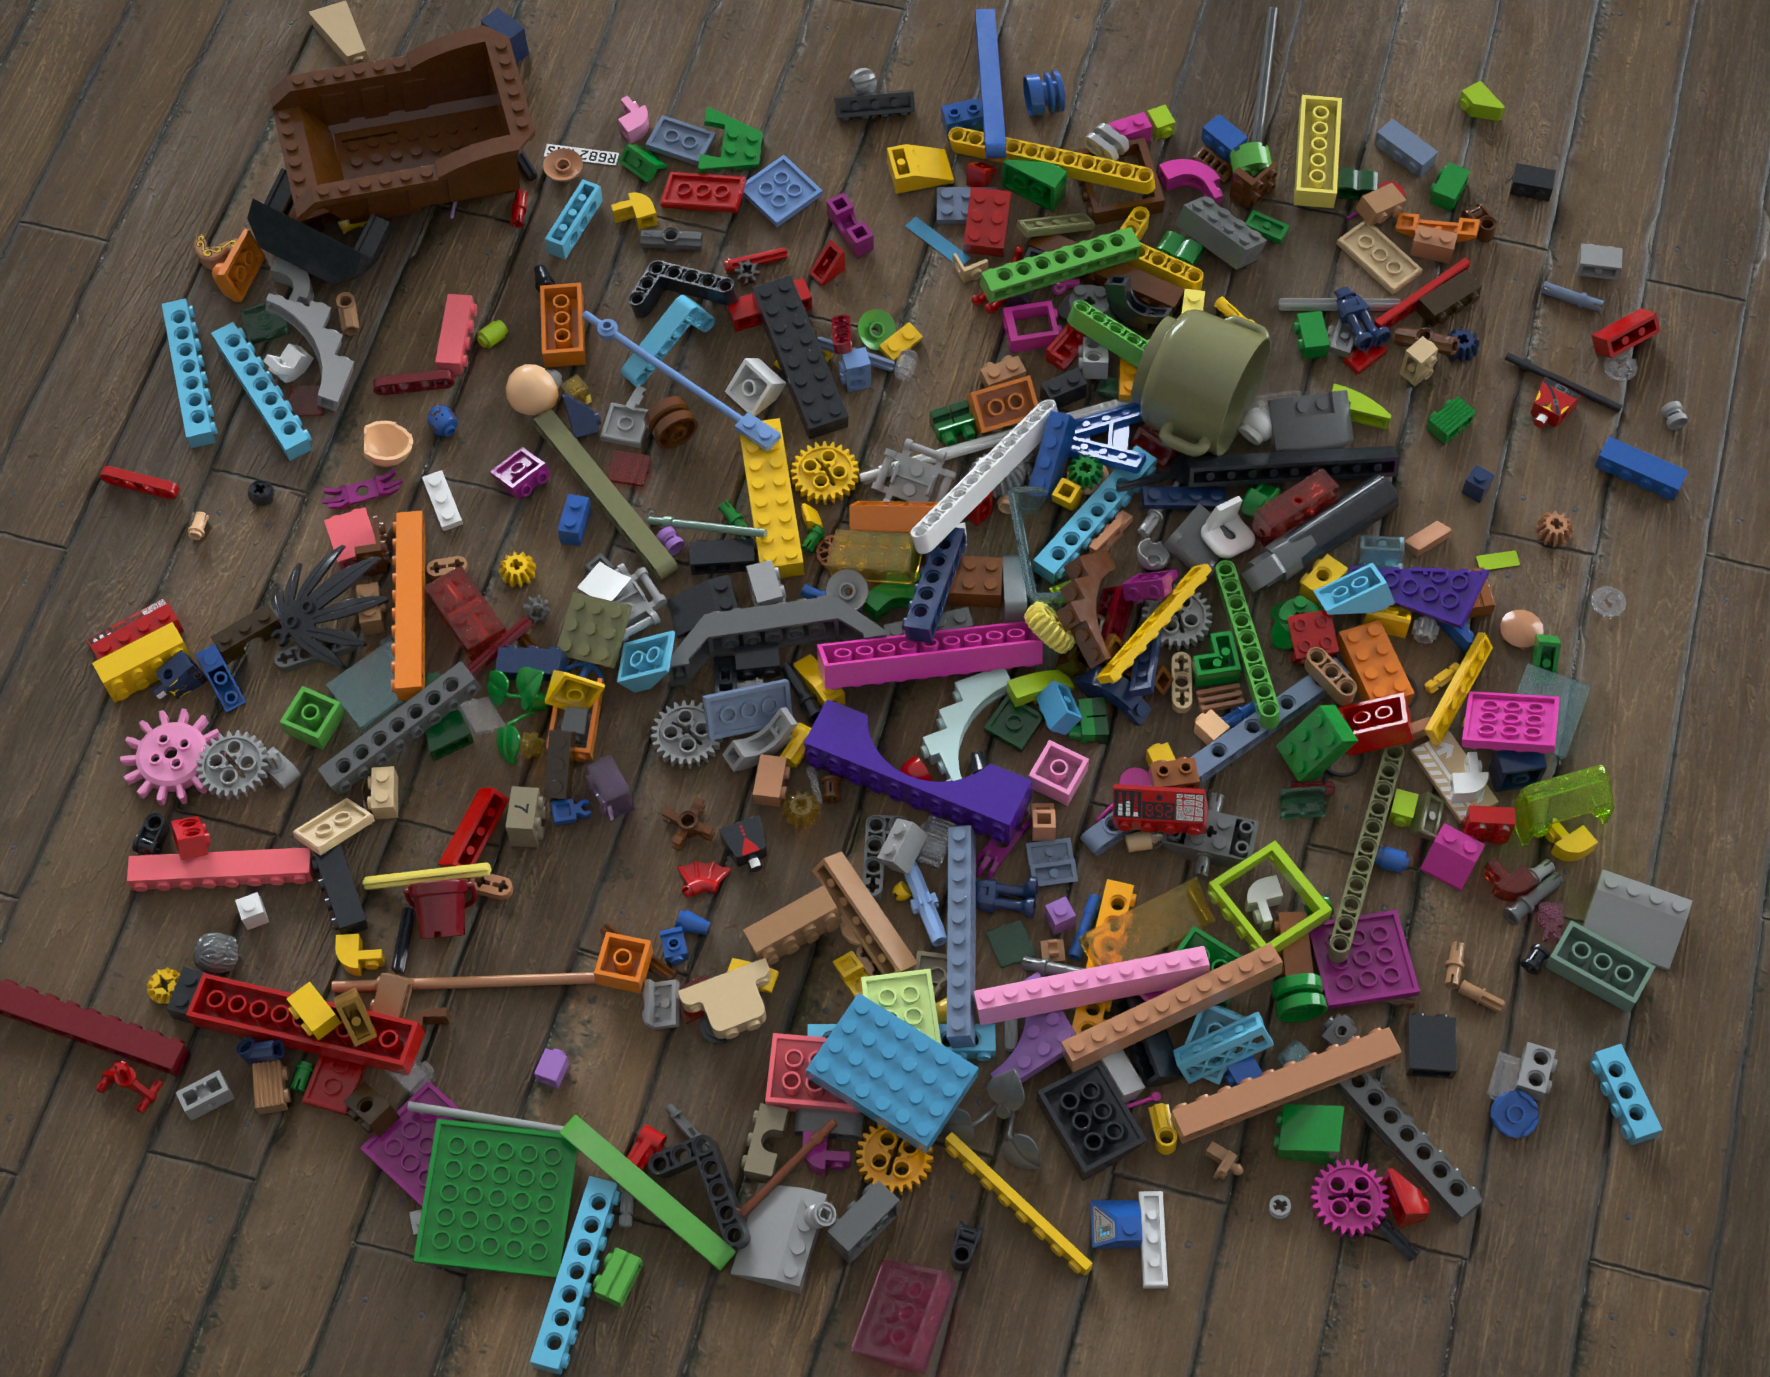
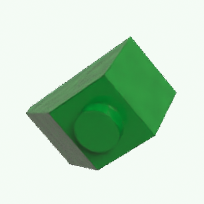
[1532,634,1561,685]

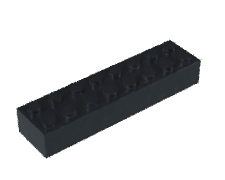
[752,275,849,440]

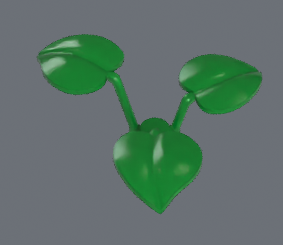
[487,667,548,765]

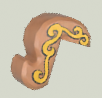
[194,234,238,270]

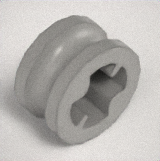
[1269,1195,1291,1219]

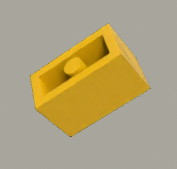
[287,981,341,1041]

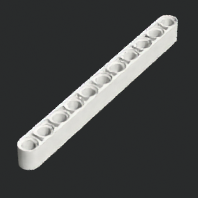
[910,400,1058,554]

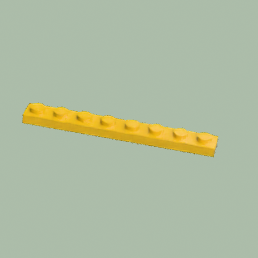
[1096,564,1212,684]
[945,1132,1093,1276]

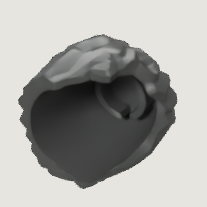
[193,932,238,973]

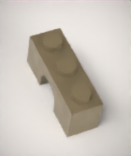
[741,1103,789,1182]

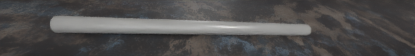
[407,1101,564,1133]

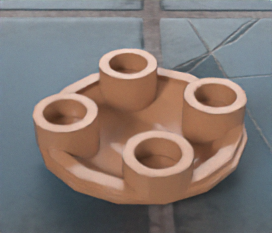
[1499,610,1544,651]

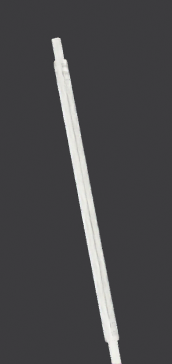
[859,399,1134,482]

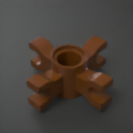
[662,797,715,852]

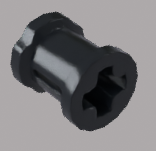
[1520,944,1550,975]

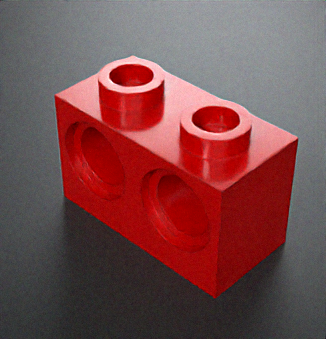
[171,816,211,860]

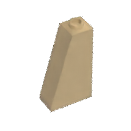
[309,0,369,65]

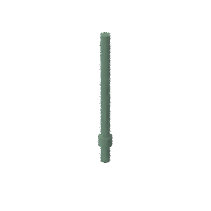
[648,516,767,538]

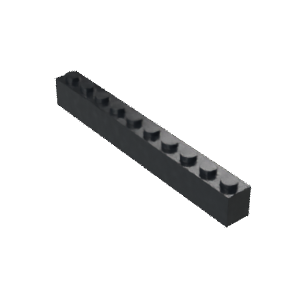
[1184,446,1400,487]

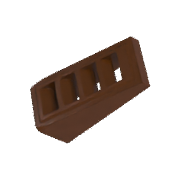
[1192,145,1233,185]

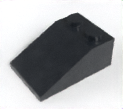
[668,575,738,638]

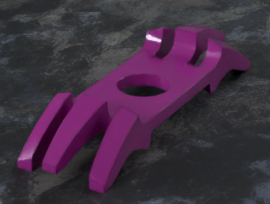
[322,469,403,509]
[976,810,1032,879]

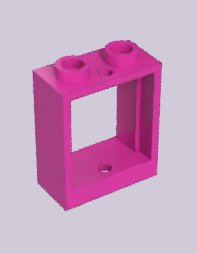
[1002,300,1062,353]

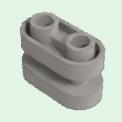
[1083,123,1129,161]

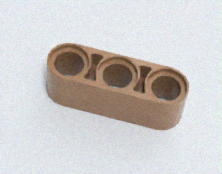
[1304,647,1357,706]

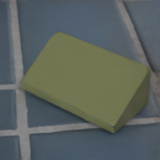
[1409,792,1445,841]

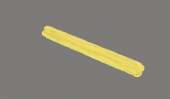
[363,863,491,890]

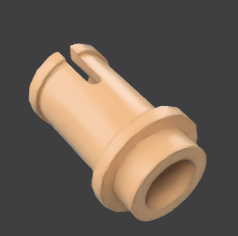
[188,512,209,540]

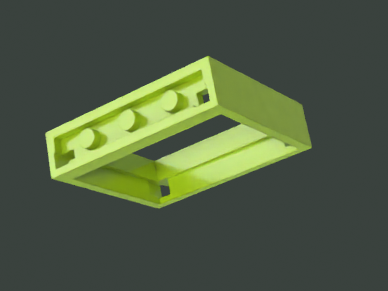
[1207,840,1332,953]

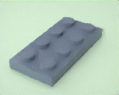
[702,679,793,741]

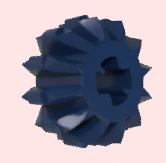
[1447,327,1480,363]

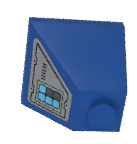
[1090,1200,1142,1249]

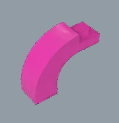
[1158,159,1223,206]

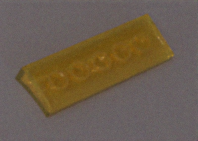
[1079,877,1216,967]

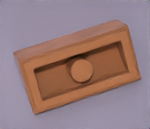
[1403,521,1452,558]

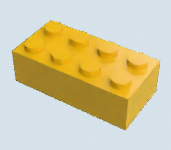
[92,622,193,703]

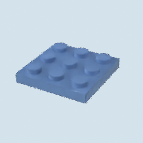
[743,155,823,227]

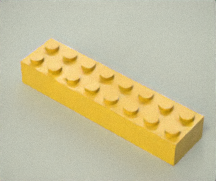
[739,418,804,578]

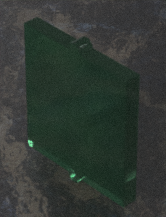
[986,919,1036,968]

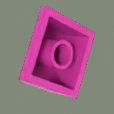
[1420,823,1486,891]

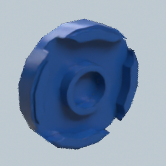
[1490,1090,1539,1138]

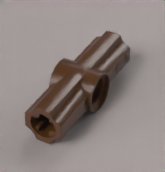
[1394,327,1459,356]

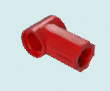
[627,1124,667,1171]

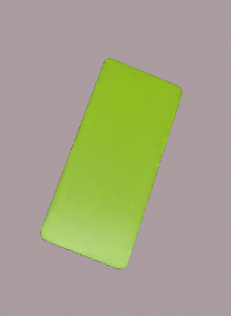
[1476,551,1520,570]

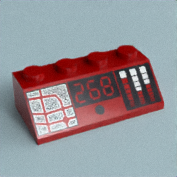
[87,598,184,660]
[1113,784,1208,836]

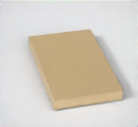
[293,798,375,855]

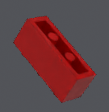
[1591,308,1661,359]

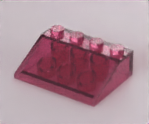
[850,1259,957,1374]

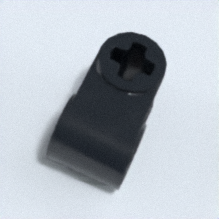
[132,812,170,855]
[950,1221,984,1271]

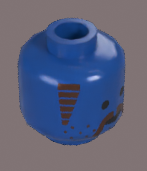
[427,405,458,437]

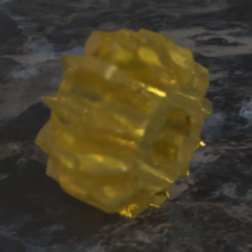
[783,790,821,829]

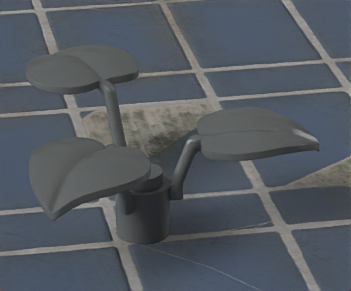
[942,1069,1041,1170]

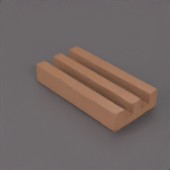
[1196,683,1245,713]

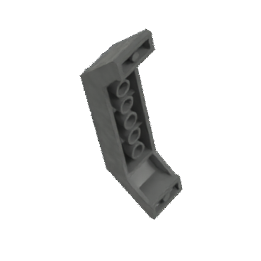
[668,595,886,687]

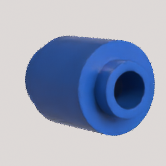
[1374,846,1410,874]

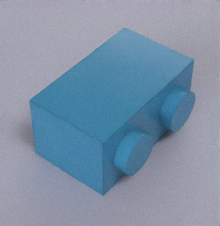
[1036,681,1082,735]

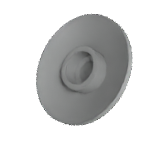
[826,569,868,610]

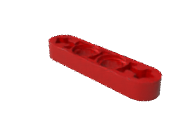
[100,466,180,500]

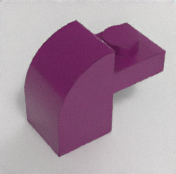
[803,1131,851,1176]

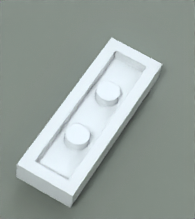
[422,470,463,531]

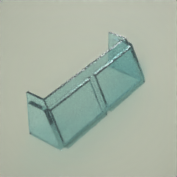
[1007,486,1065,612]

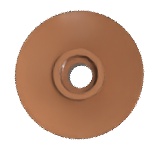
[543,148,583,182]

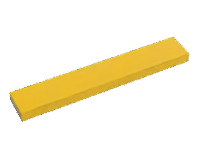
[1425,632,1493,745]

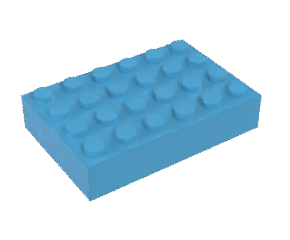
[806,993,979,1154]

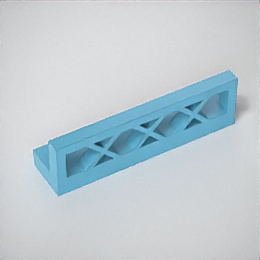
[1173,1012,1274,1084]

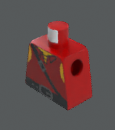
[1530,377,1581,428]

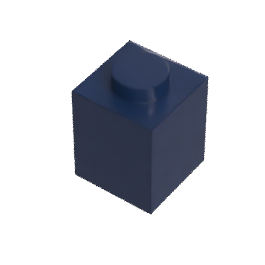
[1461,465,1495,503]

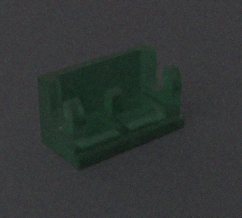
[1277,786,1327,820]

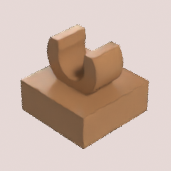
[1040,939,1066,964]

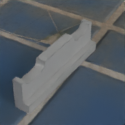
[624,385,647,412]

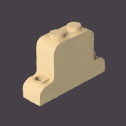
[678,958,771,1039]

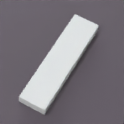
[1138,1191,1168,1289]

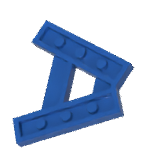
[1068,403,1147,474]

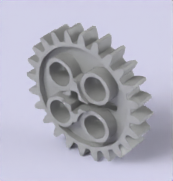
[1141,584,1212,651]
[651,700,723,769]
[196,730,270,800]

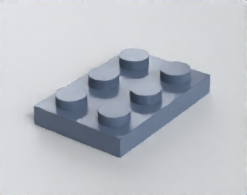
[646,115,716,166]
[937,187,997,224]

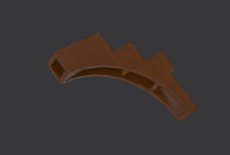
[1055,550,1117,669]

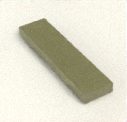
[1016,213,1095,237]

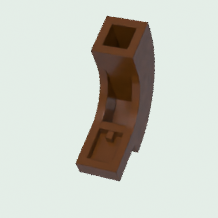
[1104,633,1174,696]

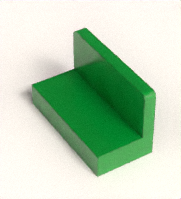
[618,144,667,182]

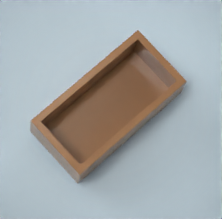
[743,885,843,966]

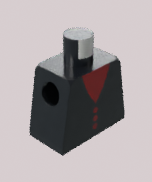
[719,815,767,872]

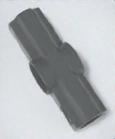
[640,226,703,253]

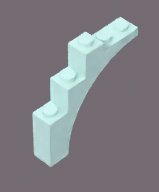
[920,669,1011,782]

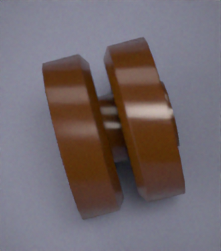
[644,396,698,449]

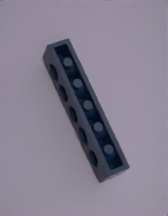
[902,527,967,643]

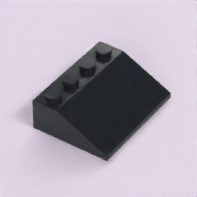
[1036,1060,1147,1181]

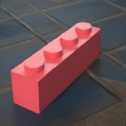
[435,294,477,375]

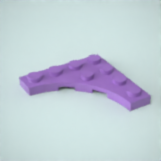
[990,972,1077,1083]

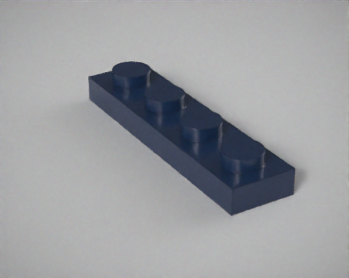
[1140,486,1226,510]
[1129,630,1161,697]

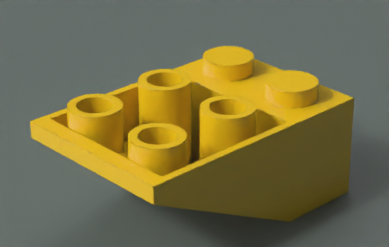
[887,144,954,194]

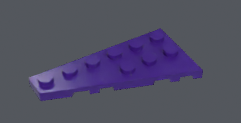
[1346,565,1489,629]

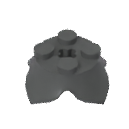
[1057,285,1119,337]

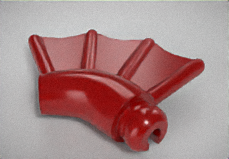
[677,861,732,898]

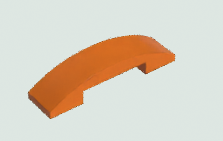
[1395,213,1480,242]

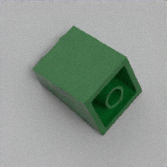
[1273,1105,1344,1166]

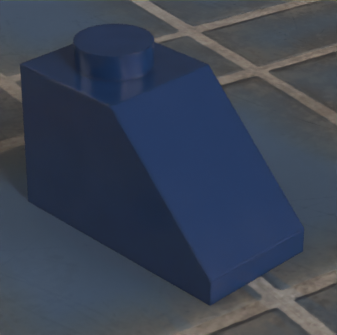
[562,393,601,438]

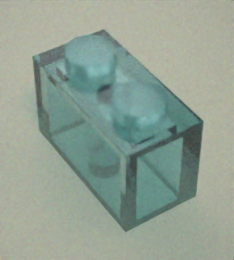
[1359,535,1404,569]

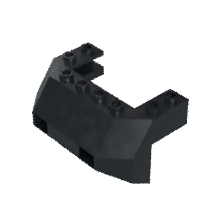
[247,168,395,286]

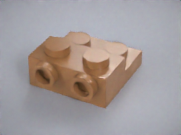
[980,355,1026,388]

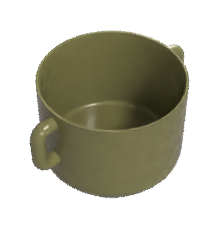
[1131,309,1271,457]

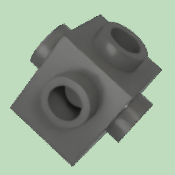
[1318,1014,1358,1047]

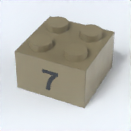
[505,786,547,848]

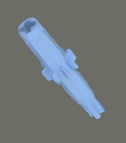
[904,862,947,946]

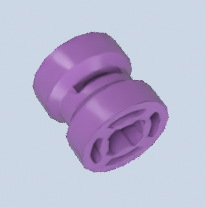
[656,526,685,556]

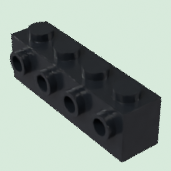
[834,89,915,121]
[311,843,368,935]

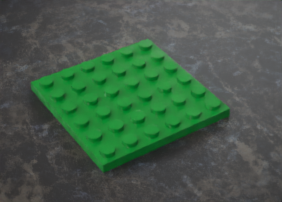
[413,1119,578,1279]

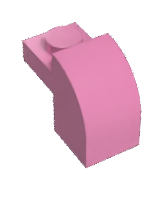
[618,96,649,144]

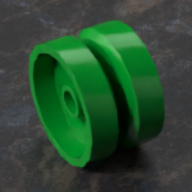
[1271,973,1328,1023]

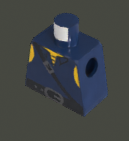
[152,650,208,699]

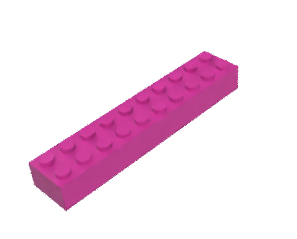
[817,621,1043,690]

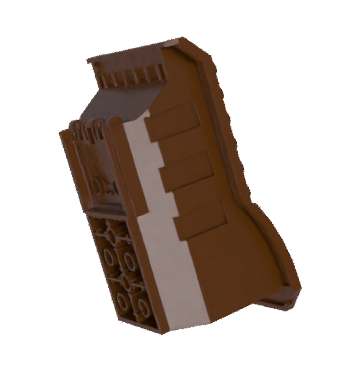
[269,26,535,224]

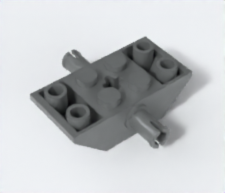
[1161,793,1259,880]

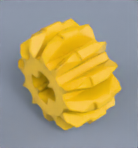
[499,551,536,588]

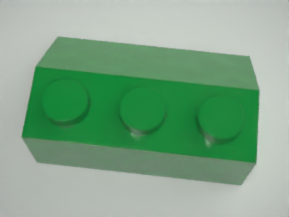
[1176,925,1242,1008]

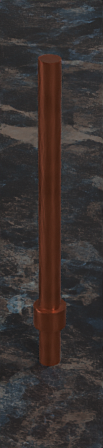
[741,1118,838,1218]

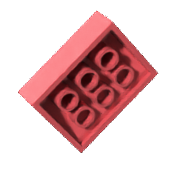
[765,1033,861,1113]

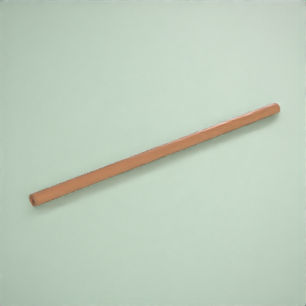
[332,972,596,993]

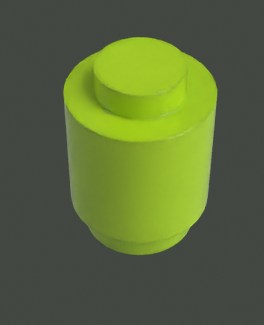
[477,320,508,349]

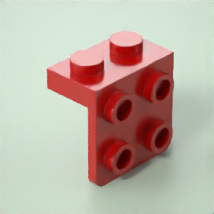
[1287,610,1339,666]

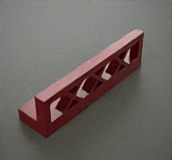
[1096,585,1133,668]

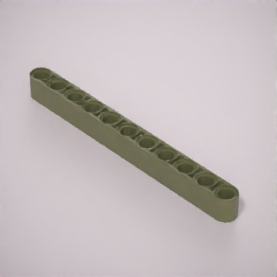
[532,409,678,581]
[1327,745,1404,963]

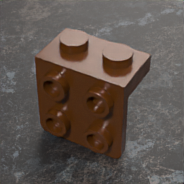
[1229,162,1278,210]
[354,516,391,576]

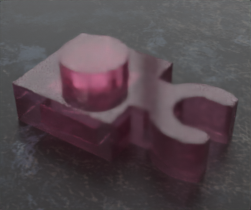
[1538,902,1564,942]

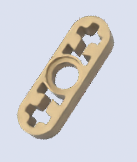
[1171,652,1192,713]

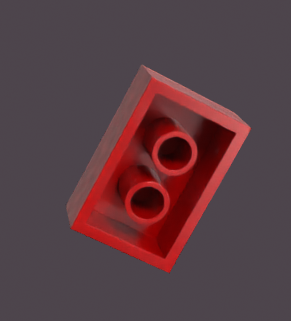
[963,187,1011,257]
[1338,693,1414,756]

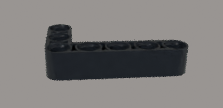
[628,260,739,318]
[649,1134,750,1249]

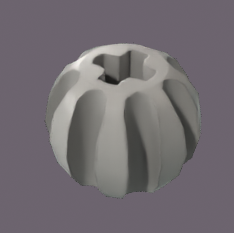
[849,68,877,94]

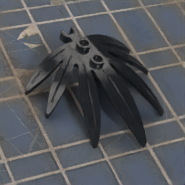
[271,545,390,669]

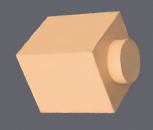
[1193,709,1230,745]

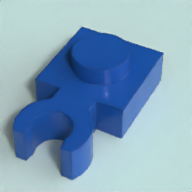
[550,798,591,825]

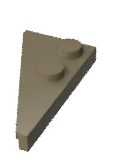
[914,950,947,998]

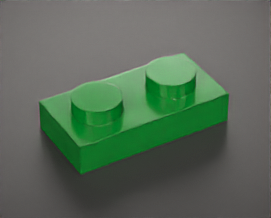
[1245,210,1290,244]

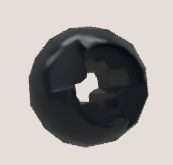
[248,480,274,506]

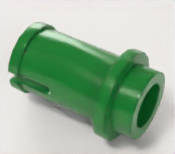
[801,525,825,554]
[290,1061,314,1092]

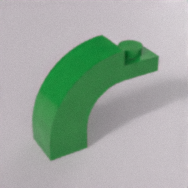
[862,581,916,622]

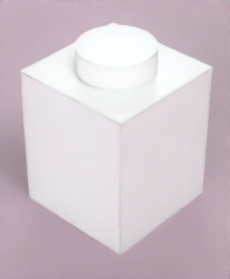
[235,892,269,930]

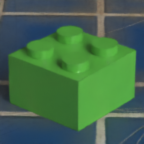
[280,686,345,750]

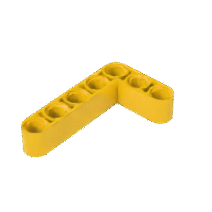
[1120,207,1204,291]

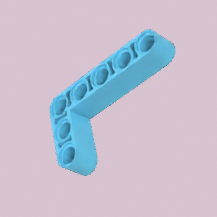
[621,295,715,387]

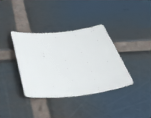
[578,562,631,601]

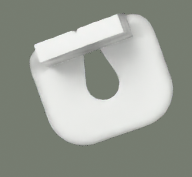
[1201,496,1255,558]

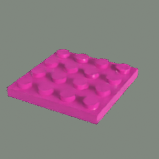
[1462,691,1560,754]

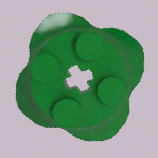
[1270,596,1323,649]

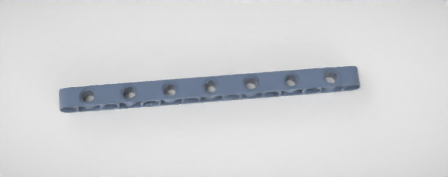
[1081,658,1351,856]

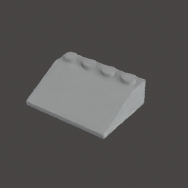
[1583,869,1692,971]
[730,1183,828,1294]

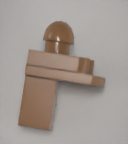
[1205,1141,1244,1180]

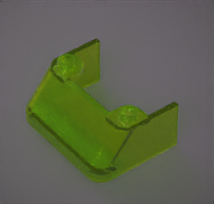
[1513,765,1615,847]

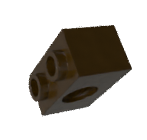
[343,1082,400,1138]

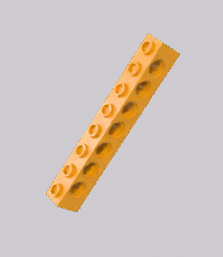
[1072,879,1137,1034]

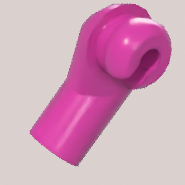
[1052,278,1080,295]

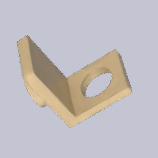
[953,253,988,283]

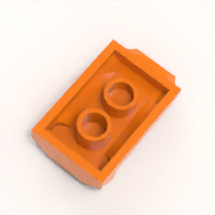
[212,227,266,302]

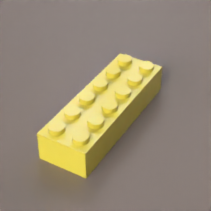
[1294,95,1342,208]

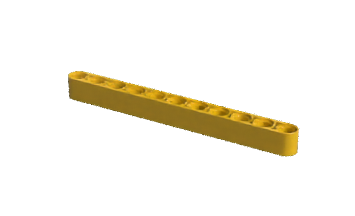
[948,127,1155,194]

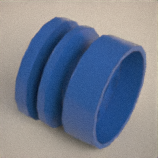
[1023,70,1065,117]

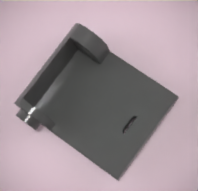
[1163,504,1236,578]

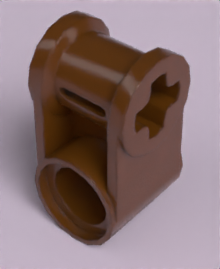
[1461,203,1497,243]

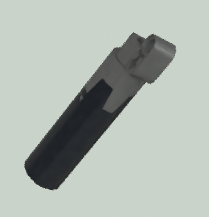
[1241,474,1399,592]

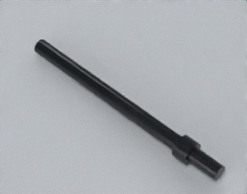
[1505,352,1623,413]

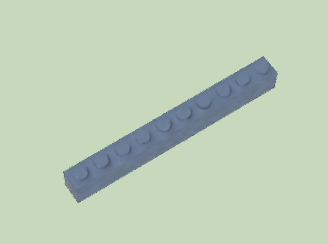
[947,825,976,1048]

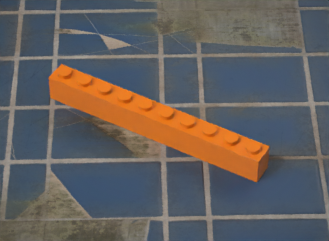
[391,511,425,701]

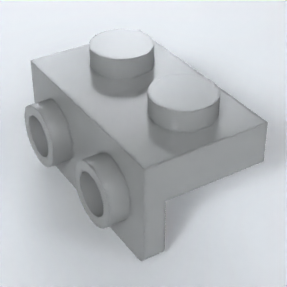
[642,979,680,1030]

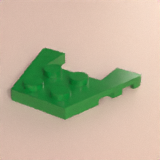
[697,107,763,173]

